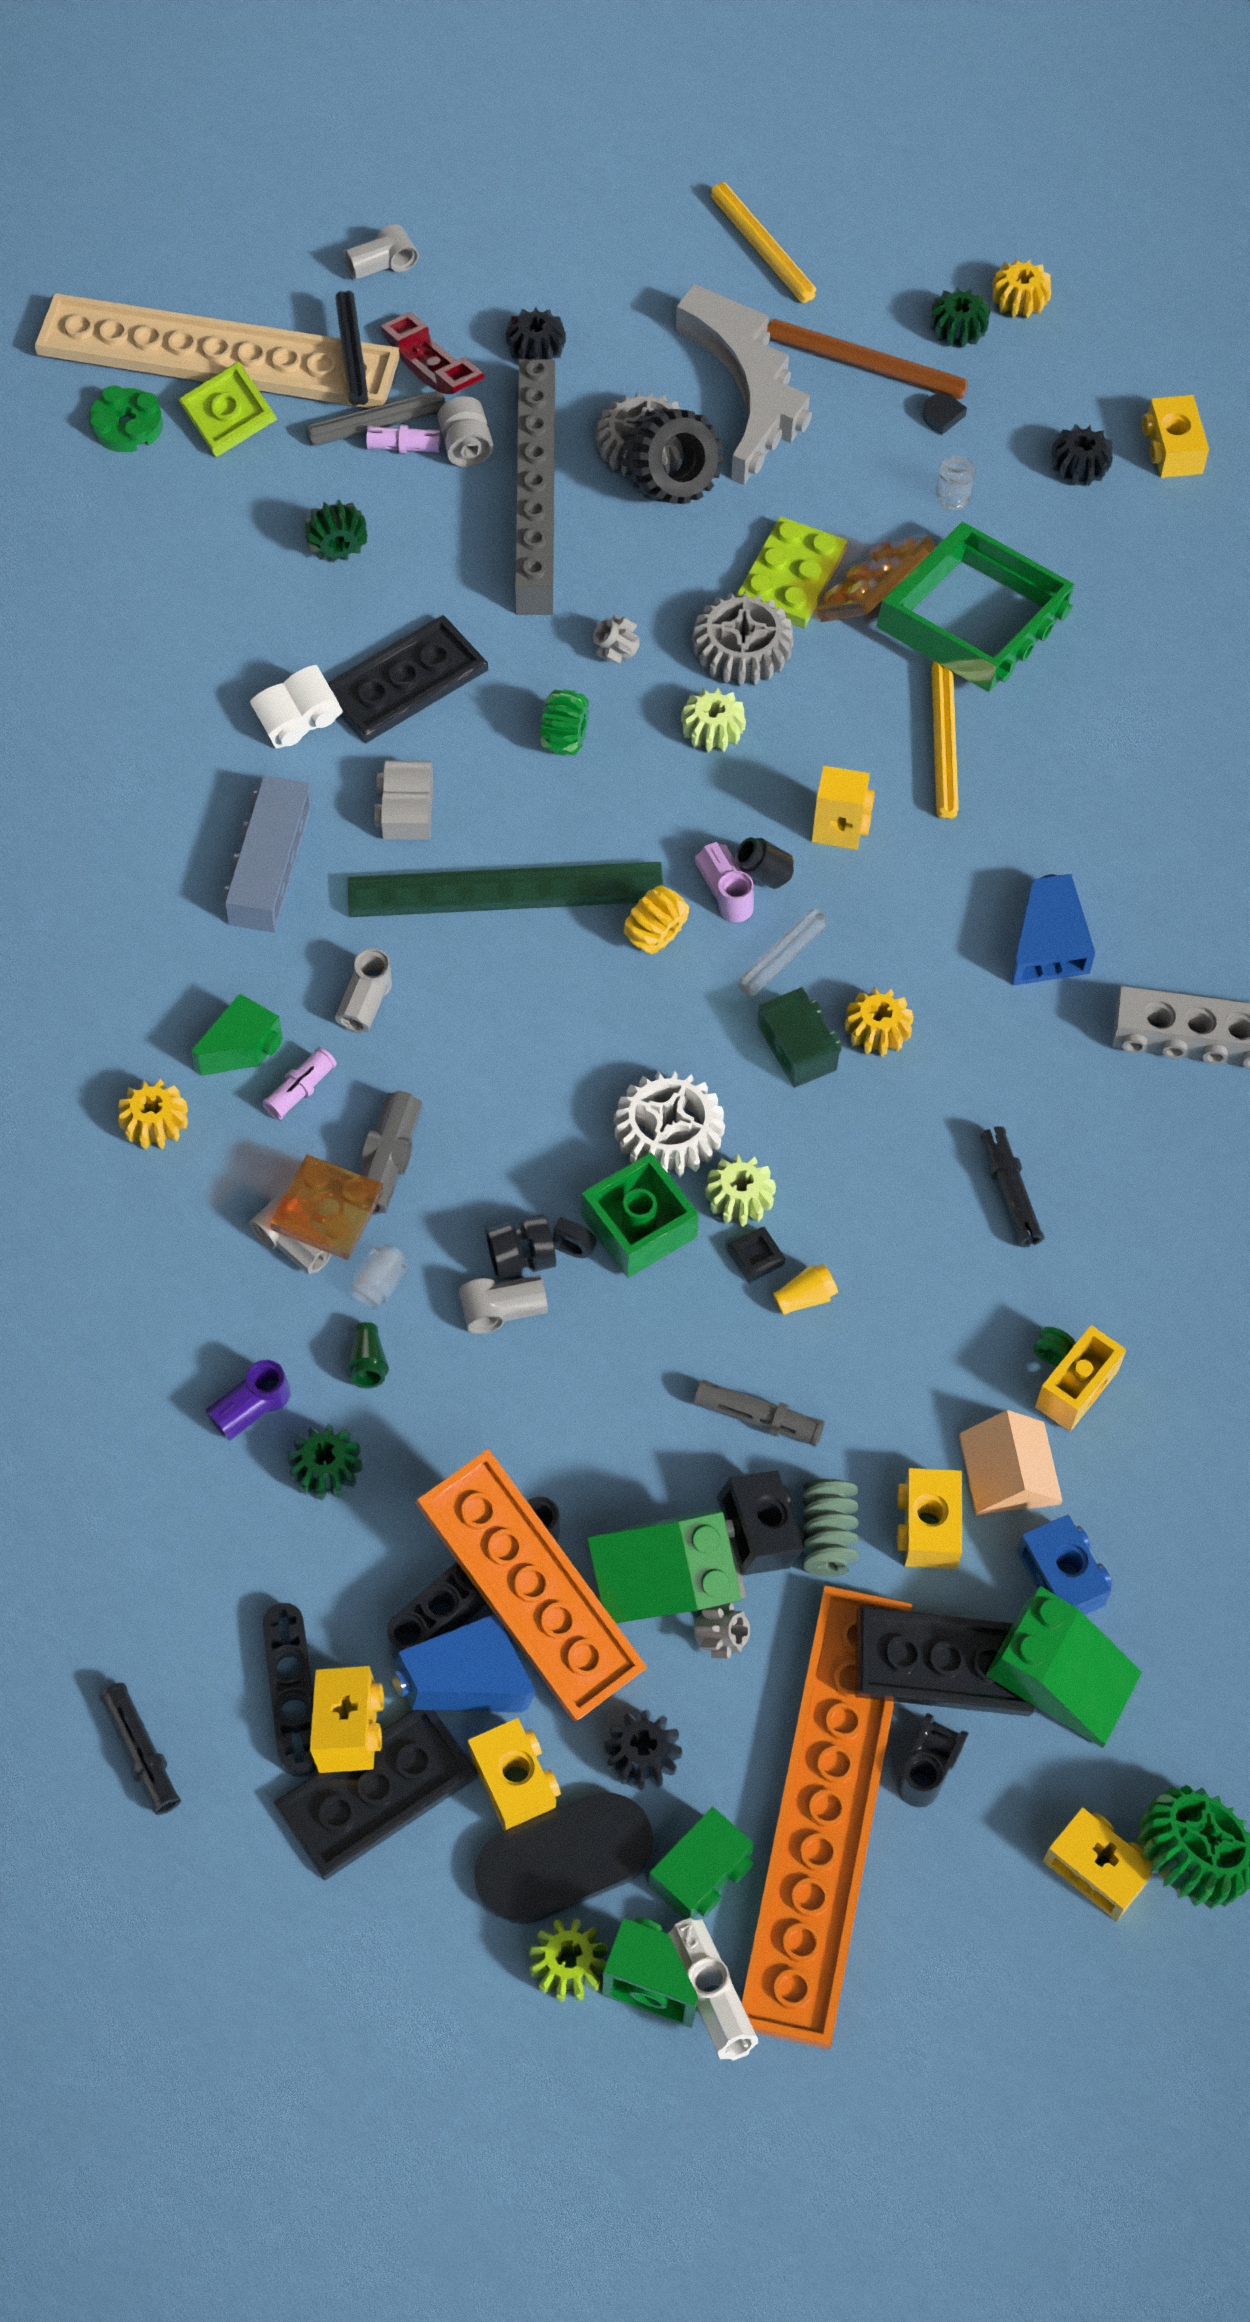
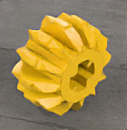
[992,258,1052,319]
[624,885,689,955]
[844,987,913,1057]
[118,1079,188,1150]

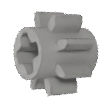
[593,615,640,664]
[694,1602,750,1659]

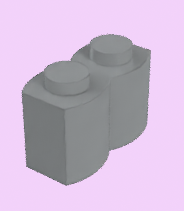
[374,761,433,840]

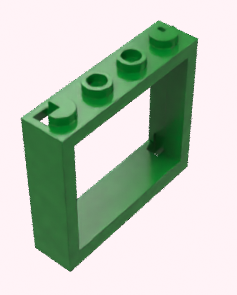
[876,521,1075,692]

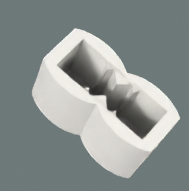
[250,665,343,749]

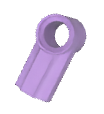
[695,842,754,923]

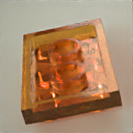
[814,535,936,622]

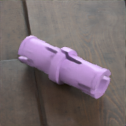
[366,425,441,454]
[262,1047,337,1121]

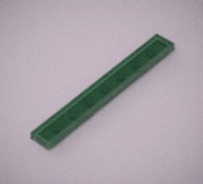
[348,862,664,917]

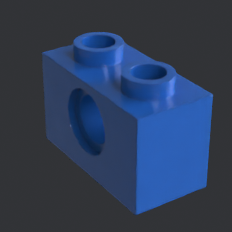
[1016,1514,1112,1615]

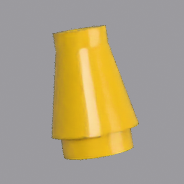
[772,1263,838,1316]

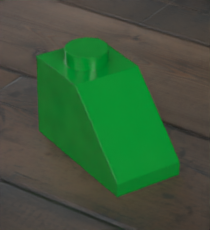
[191,993,283,1076]

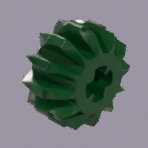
[930,287,990,348]
[304,499,368,563]
[288,1423,363,1501]

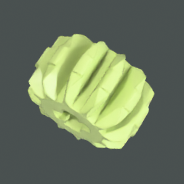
[681,686,746,753]
[705,1154,776,1227]

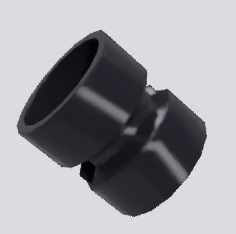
[485,1214,556,1281]

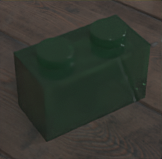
[757,987,842,1088]

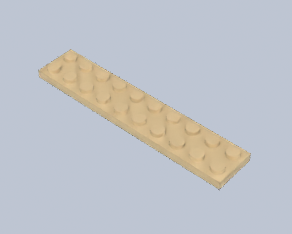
[35,293,400,408]

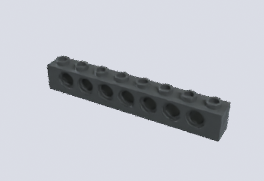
[515,359,555,615]

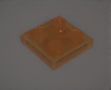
[270,1154,384,1260]

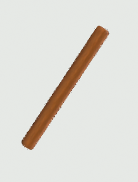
[767,319,968,399]

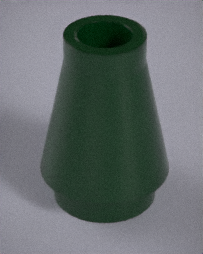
[346,1322,389,1388]

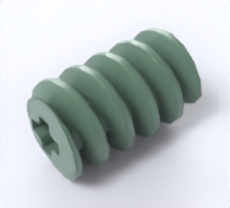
[803,1478,859,1577]

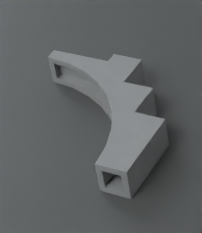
[676,284,812,485]

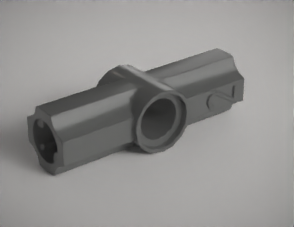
[351,1090,422,1215]

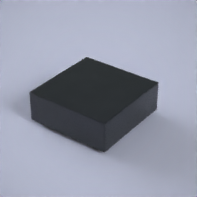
[728,1226,786,1283]

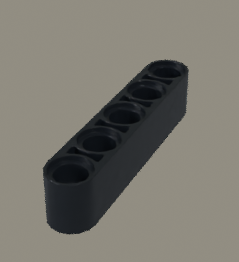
[387,1496,560,1660]

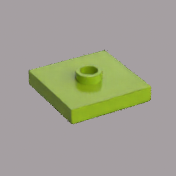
[178,361,277,458]

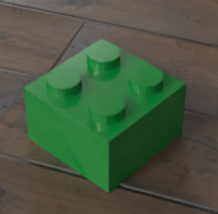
[581,1152,699,1278]

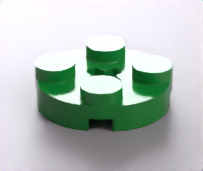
[89,385,163,452]

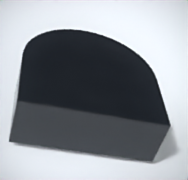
[923,394,967,435]
[552,1216,597,1258]

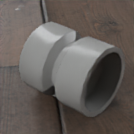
[438,396,493,467]

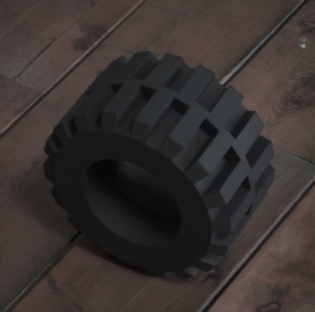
[622,408,724,504]

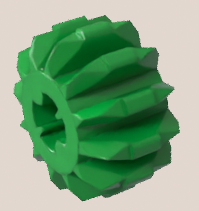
[539,689,590,756]

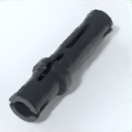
[980,1126,1045,1248]
[99,1683,181,1815]

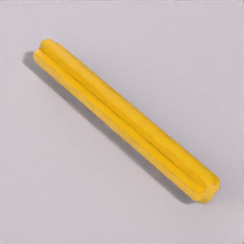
[711,182,816,303]
[931,661,959,819]

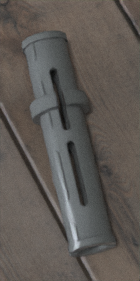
[694,1379,825,1447]

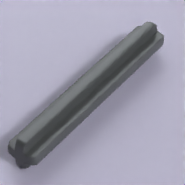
[307,391,446,446]

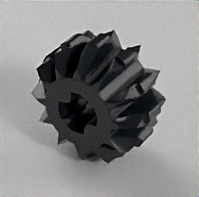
[506,307,566,360]
[1051,424,1113,486]
[604,1709,682,1791]

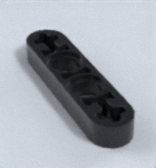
[263,1603,317,1777]

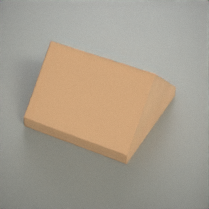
[959,1410,1062,1516]

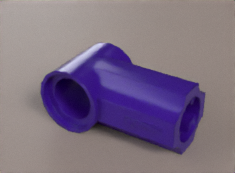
[205,1359,291,1441]

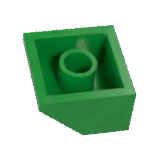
[603,1917,698,2029]

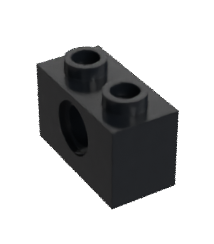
[716,1470,804,1576]

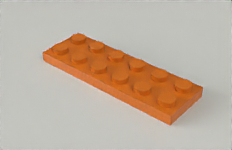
[414,1448,647,1723]

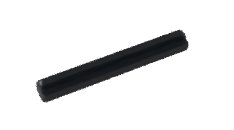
[335,290,368,406]

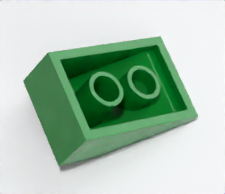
[587,1508,742,1623]
[986,1586,1142,1748]

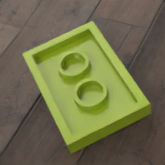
[737,516,848,629]

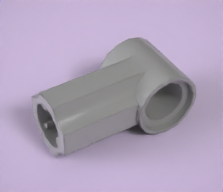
[343,224,419,280]
[335,948,393,1034]
[249,1194,334,1275]
[459,1275,548,1334]

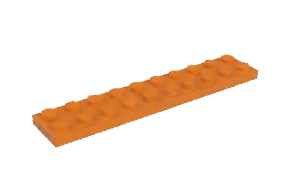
[741,1586,912,2050]

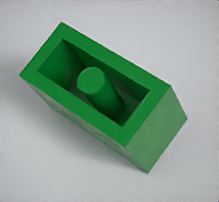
[648,1806,754,1920]

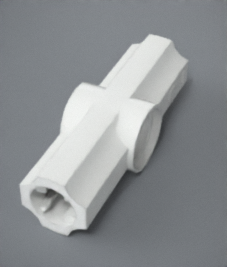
[667,1918,758,2061]

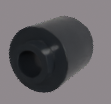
[735,837,794,889]

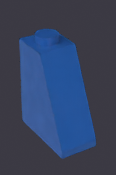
[1011,874,1096,986]
[391,1614,536,1713]

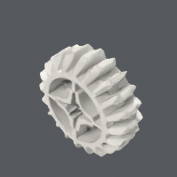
[614,1071,725,1178]

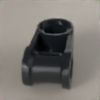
[898,1713,969,1808]

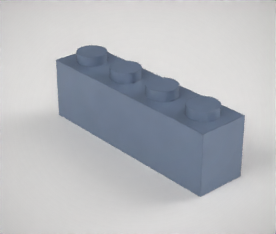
[221,775,312,933]

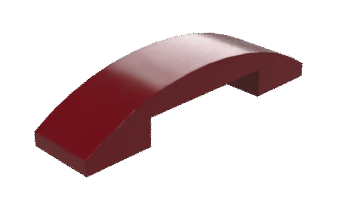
[380,312,485,394]

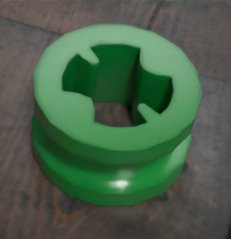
[1033,1326,1076,1366]

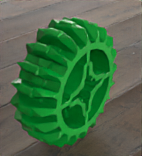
[1136,1784,1250,1909]

